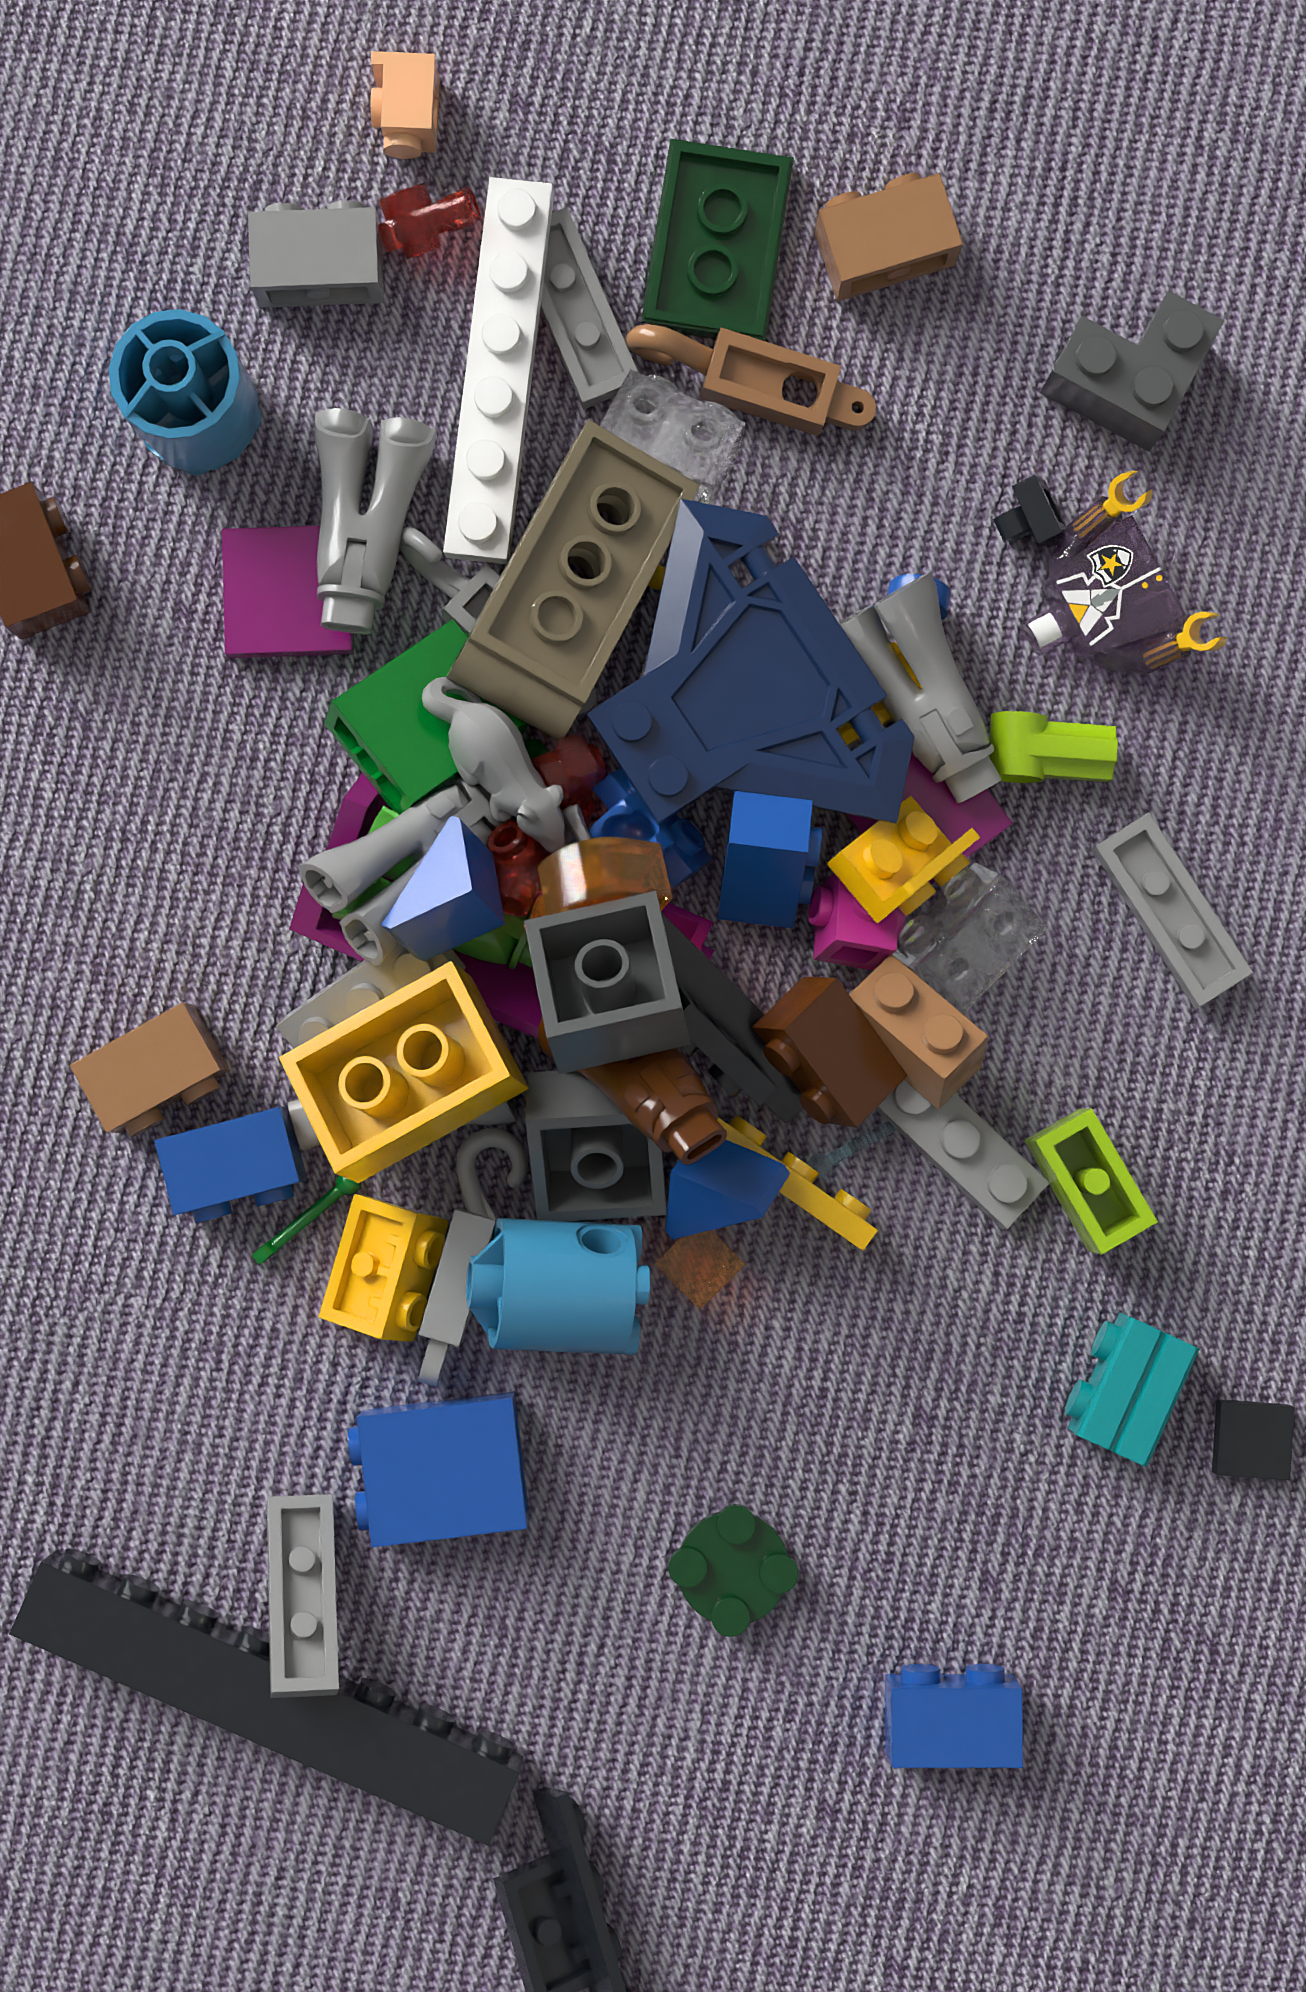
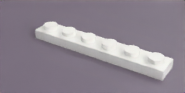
[443,177,554,564]

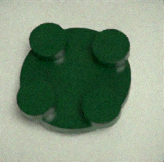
[668,1504,798,1637]

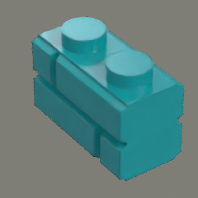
[1065,1312,1200,1467]

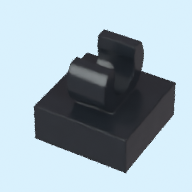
[993,474,1071,548]

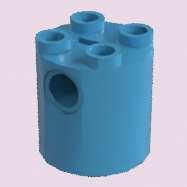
[108,309,262,476]
[466,1218,650,1355]

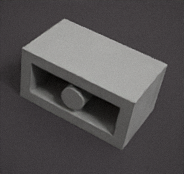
[248,200,385,308]

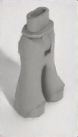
[315,408,437,635]
[839,572,1002,803]
[298,777,502,967]

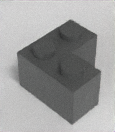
[1040,290,1225,451]

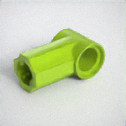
[989,711,1118,783]

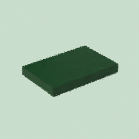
[641,138,794,341]

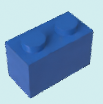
[718,791,822,929]
[154,1107,308,1223]
[885,1664,1023,1768]

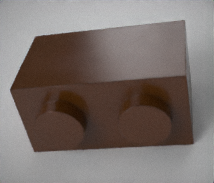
[0,482,93,640]
[752,976,907,1128]

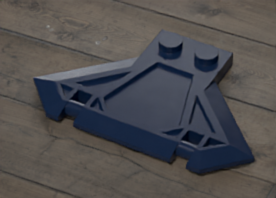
[587,499,915,825]

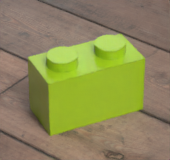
[1024,1108,1158,1255]

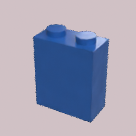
[348,1391,530,1548]

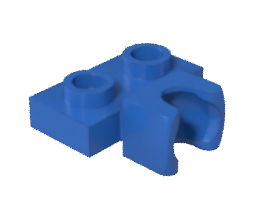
[589,768,713,888]

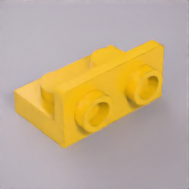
[827,796,980,924]
[318,1194,448,1342]

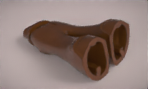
[538,1017,727,1165]

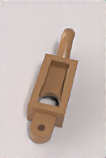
[625,324,876,436]

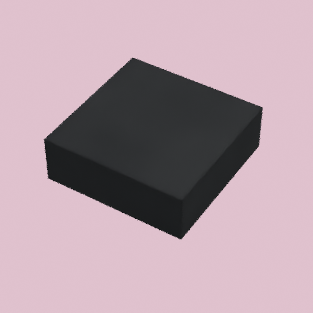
[1212,1399,1295,1481]

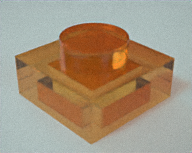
[655,1230,746,1310]

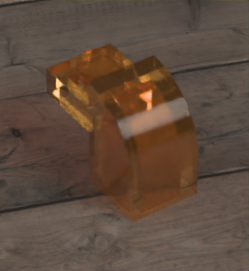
[531,837,673,919]

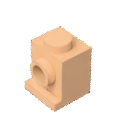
[371,51,440,159]

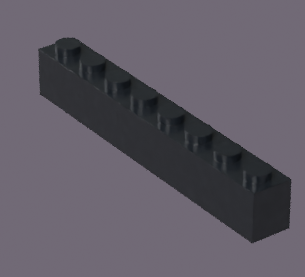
[9,1548,523,1846]

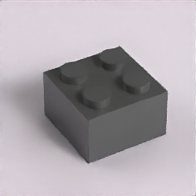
[524,891,691,1074]
[525,1071,667,1221]

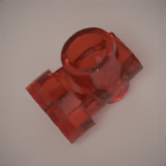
[377,182,481,259]
[530,734,606,827]
[488,820,556,917]

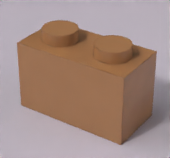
[814,173,963,302]
[849,954,988,1110]
[69,1002,231,1138]

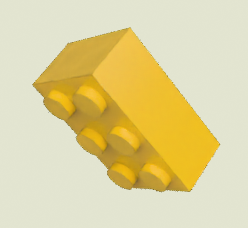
[279,961,529,1183]

